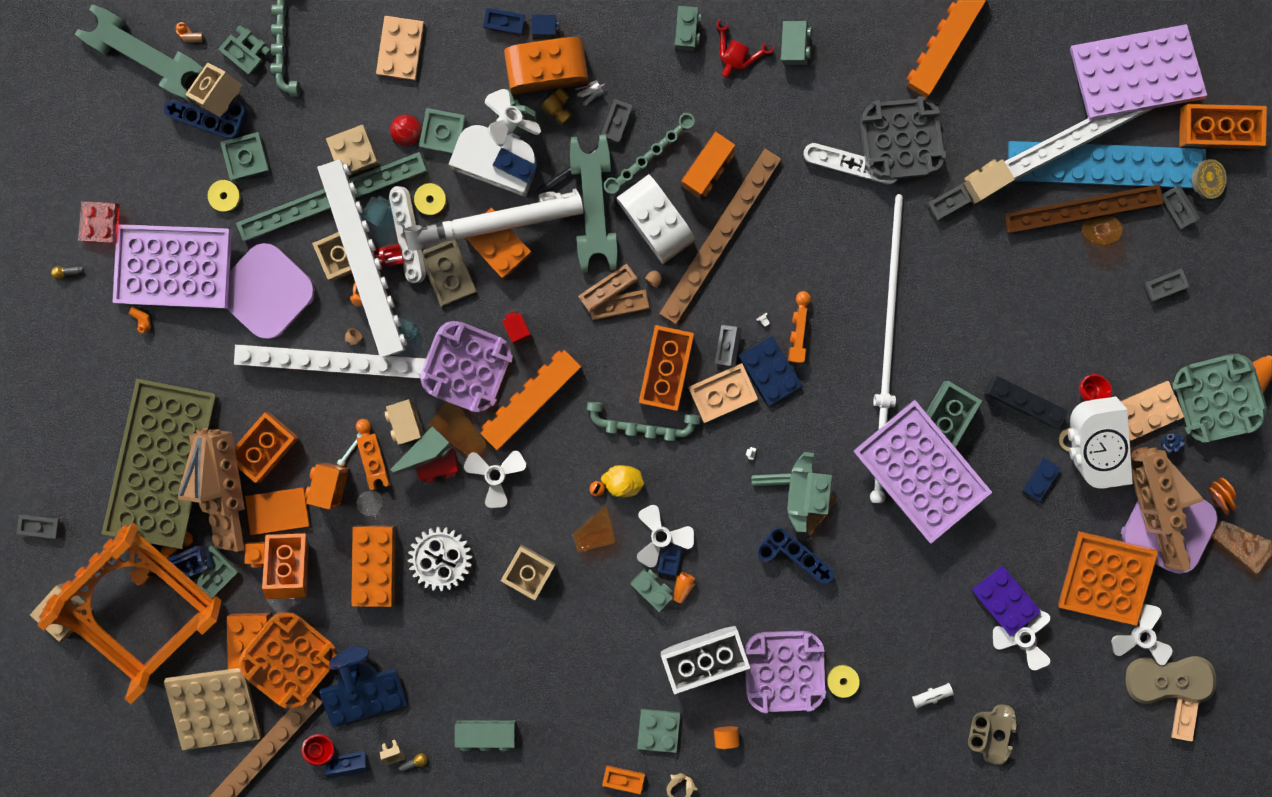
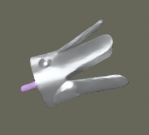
[575,80,605,106]

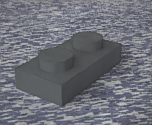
[601,99,633,143]
[927,184,972,221]
[1162,185,1200,229]
[1144,269,1189,301]
[714,325,742,367]
[16,514,60,539]

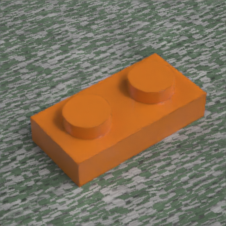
[602,765,645,794]

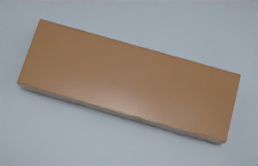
[578,263,638,313]
[591,289,650,321]

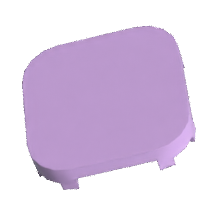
[228,243,315,339]
[420,321,513,412]
[1121,500,1217,574]
[745,631,826,713]

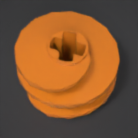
[1208,478,1237,515]

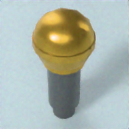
[51,266,83,280]
[399,753,428,772]

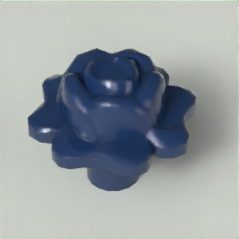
[1161,433,1185,454]

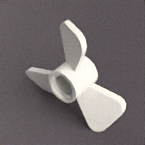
[485,89,541,147]
[464,451,526,508]
[637,505,694,567]
[1111,604,1172,665]
[993,609,1051,671]

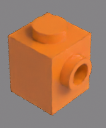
[245,542,265,567]

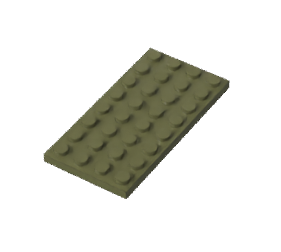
[101,378,216,549]

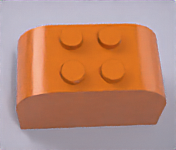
[504,37,589,95]

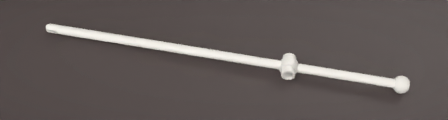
[870,194,903,503]

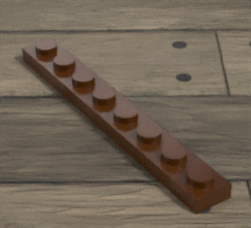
[1004,185,1163,234]

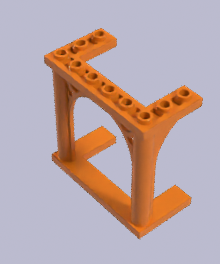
[37,522,222,704]

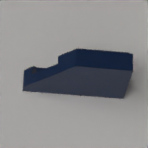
[657,544,682,577]

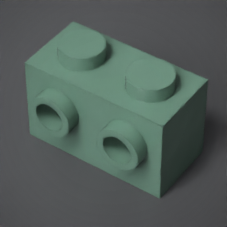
[674,6,701,52]
[781,21,812,65]
[631,568,673,612]

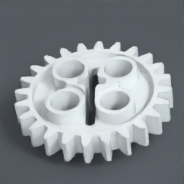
[408,527,472,591]

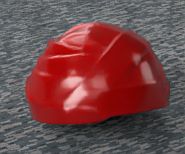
[390,115,422,146]
[1079,374,1112,401]
[301,734,335,766]

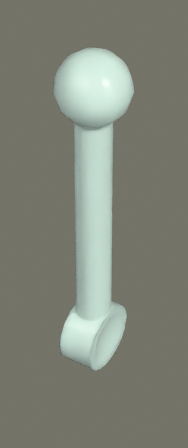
[337,433,362,467]

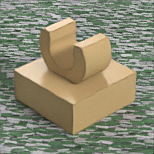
[380,740,405,765]

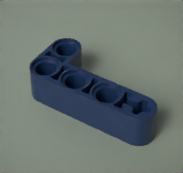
[164,100,248,140]
[756,527,834,584]

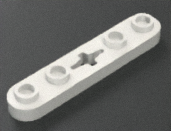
[803,143,897,184]
[389,187,426,283]

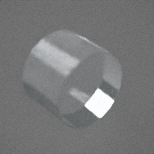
[357,491,384,516]
[267,598,296,613]

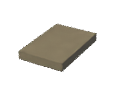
[422,239,478,307]

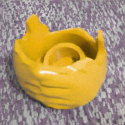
[601,465,644,497]

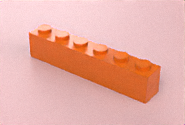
[906,0,986,98]
[480,350,581,450]

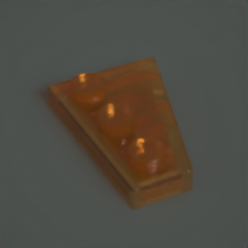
[428,401,487,456]
[1210,521,1272,574]

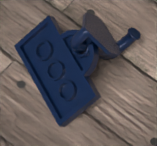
[319,646,408,727]

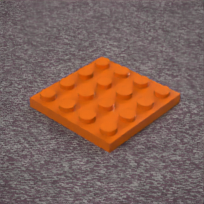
[1058,531,1158,626]

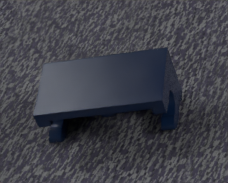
[168,546,213,578]

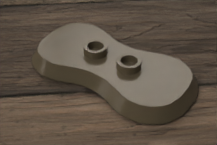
[1126,656,1216,704]

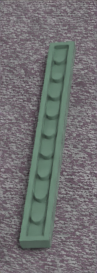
[236,152,427,242]

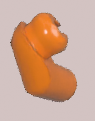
[129,306,151,334]

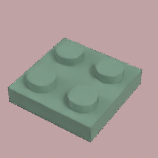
[419,108,466,154]
[220,132,270,181]
[637,709,680,753]

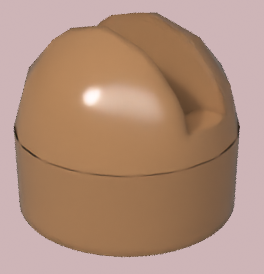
[644,271,662,288]
[345,328,362,346]

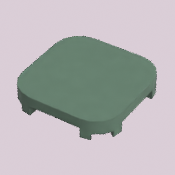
[1173,354,1267,443]

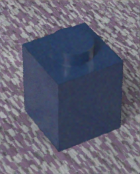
[532,15,560,39]

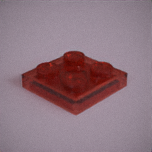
[78,202,120,243]

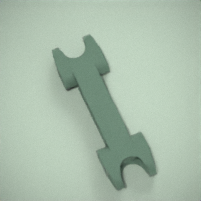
[75,5,203,102]
[570,134,617,273]

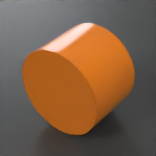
[714,726,740,749]

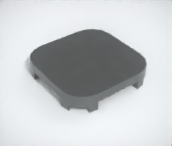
[860,96,946,180]

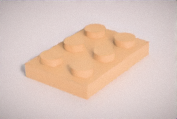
[376,16,424,81]
[688,364,758,423]
[1121,381,1184,441]

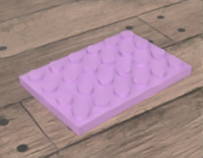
[1070,24,1207,120]
[113,224,232,309]
[853,400,992,544]

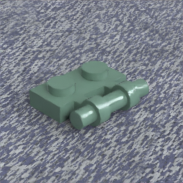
[218,25,271,75]

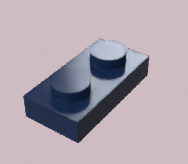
[483,8,525,36]
[492,147,537,184]
[1022,458,1061,501]
[326,751,367,779]

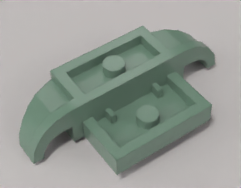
[787,452,832,532]

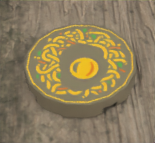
[1192,159,1227,199]

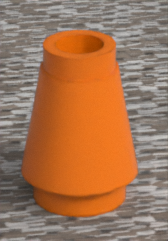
[672,572,695,603]

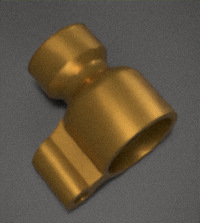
[541,87,572,125]

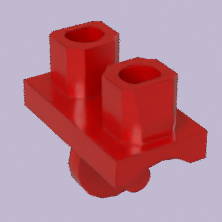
[373,244,404,268]

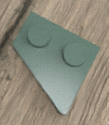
[197,545,240,598]

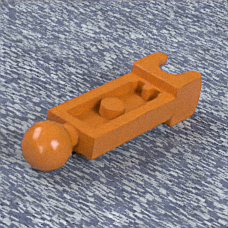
[788,291,811,363]
[356,419,391,491]
[129,532,193,586]

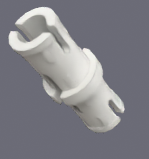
[912,683,954,709]

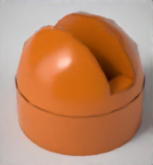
[589,481,605,497]

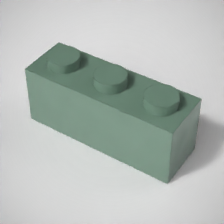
[455,720,516,751]

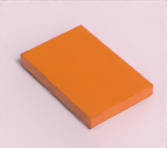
[245,487,310,535]

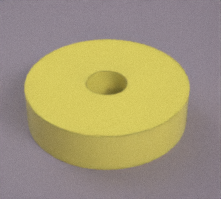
[208,180,241,212]
[414,183,446,216]
[827,665,859,698]

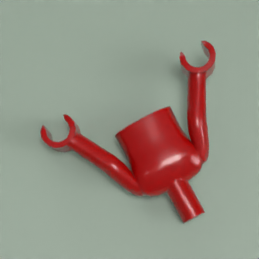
[716,19,774,79]

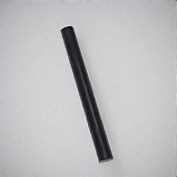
[536,145,599,195]

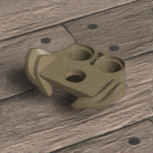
[968,704,1017,765]

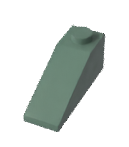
[390,426,452,474]

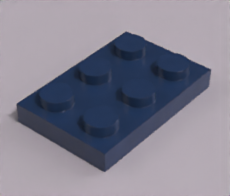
[738,336,803,406]

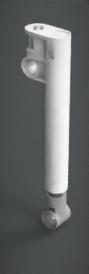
[404,189,583,251]

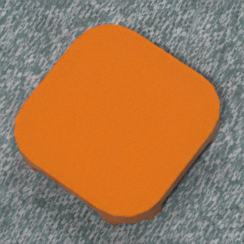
[239,612,336,708]

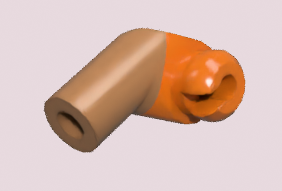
[176,22,204,43]

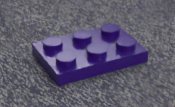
[972,565,1041,637]

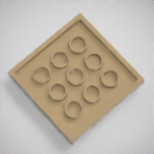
[164,668,261,750]

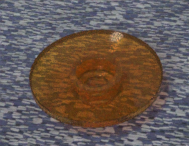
[1082,215,1123,246]

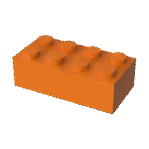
[1179,104,1267,149]
[639,325,694,411]
[352,525,396,607]

